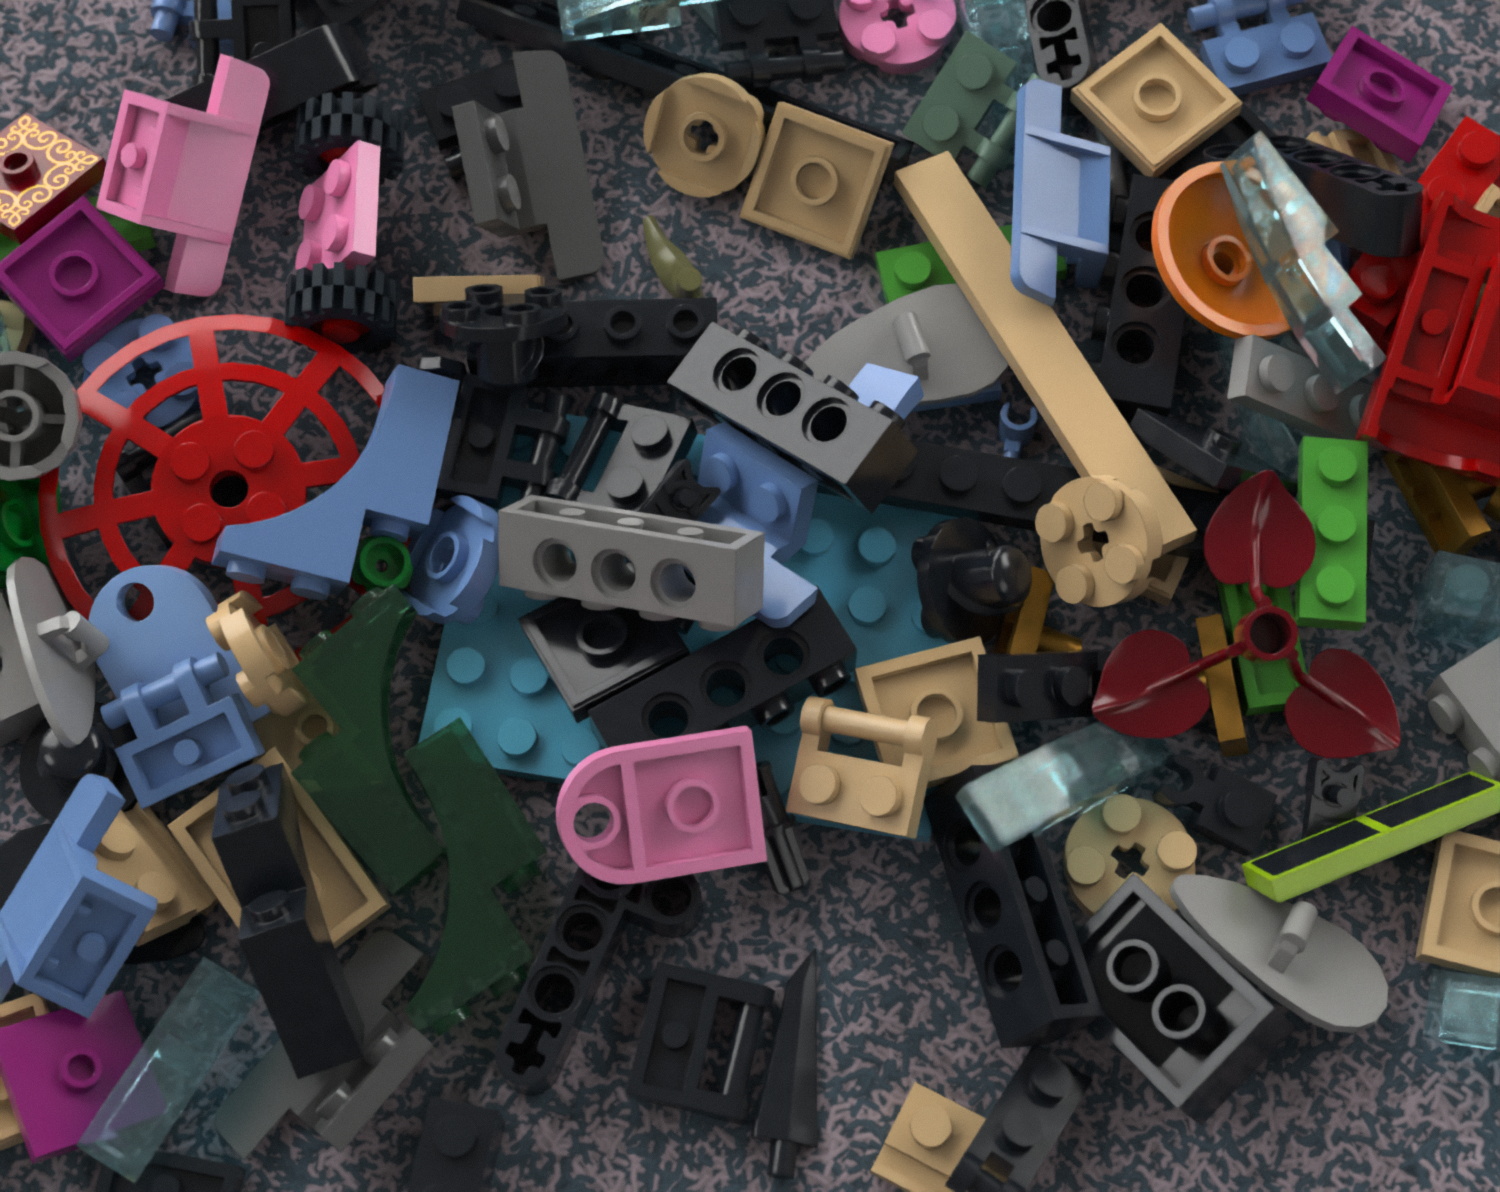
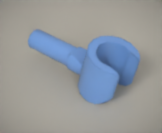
[997,402,1038,459]

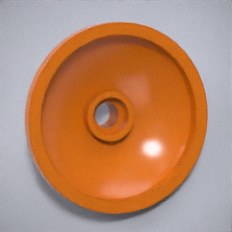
[1151,161,1325,340]

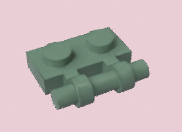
[901,30,1045,188]

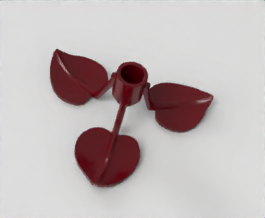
[1091,469,1401,759]

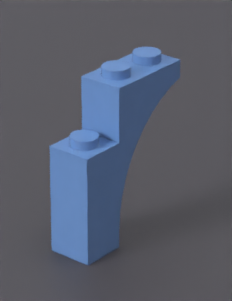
[211,364,460,600]

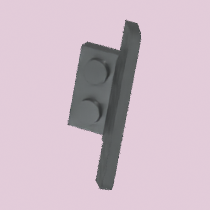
[452,50,604,283]
[214,930,433,1160]

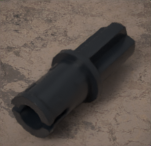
[756,761,810,894]

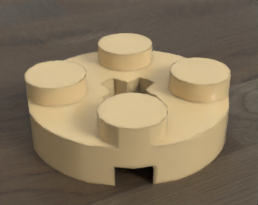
[643,73,766,198]
[1035,475,1163,607]
[206,590,311,717]
[1063,794,1197,918]

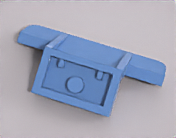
[1010,79,1111,307]
[683,422,819,628]
[0,774,158,1018]

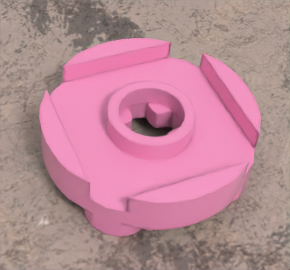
[839,0,956,74]

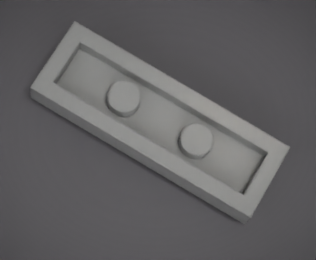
[1227,334,1380,454]

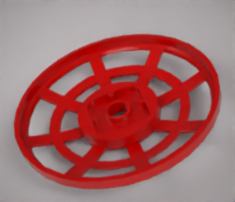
[38,314,411,670]

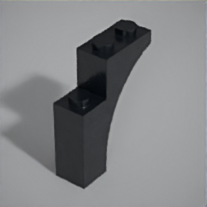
[211,762,364,1079]

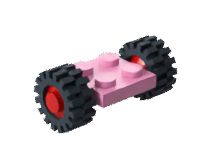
[284,92,405,354]

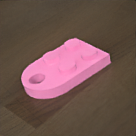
[556,726,767,884]

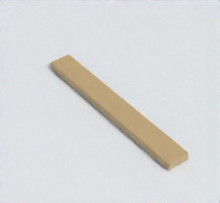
[893,151,1197,555]

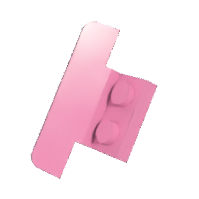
[96,53,270,297]

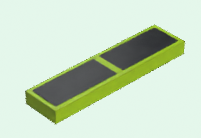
[1242,771,1500,903]

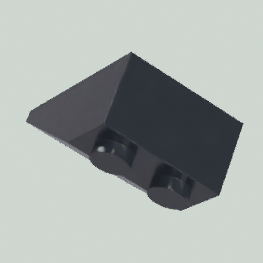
[1076,873,1296,1125]

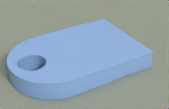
[88,565,272,726]

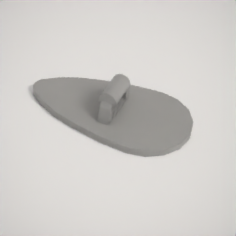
[805,283,1009,405]
[6,557,109,749]
[1169,874,1388,1033]

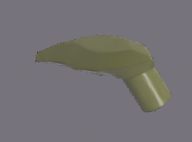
[643,215,703,298]

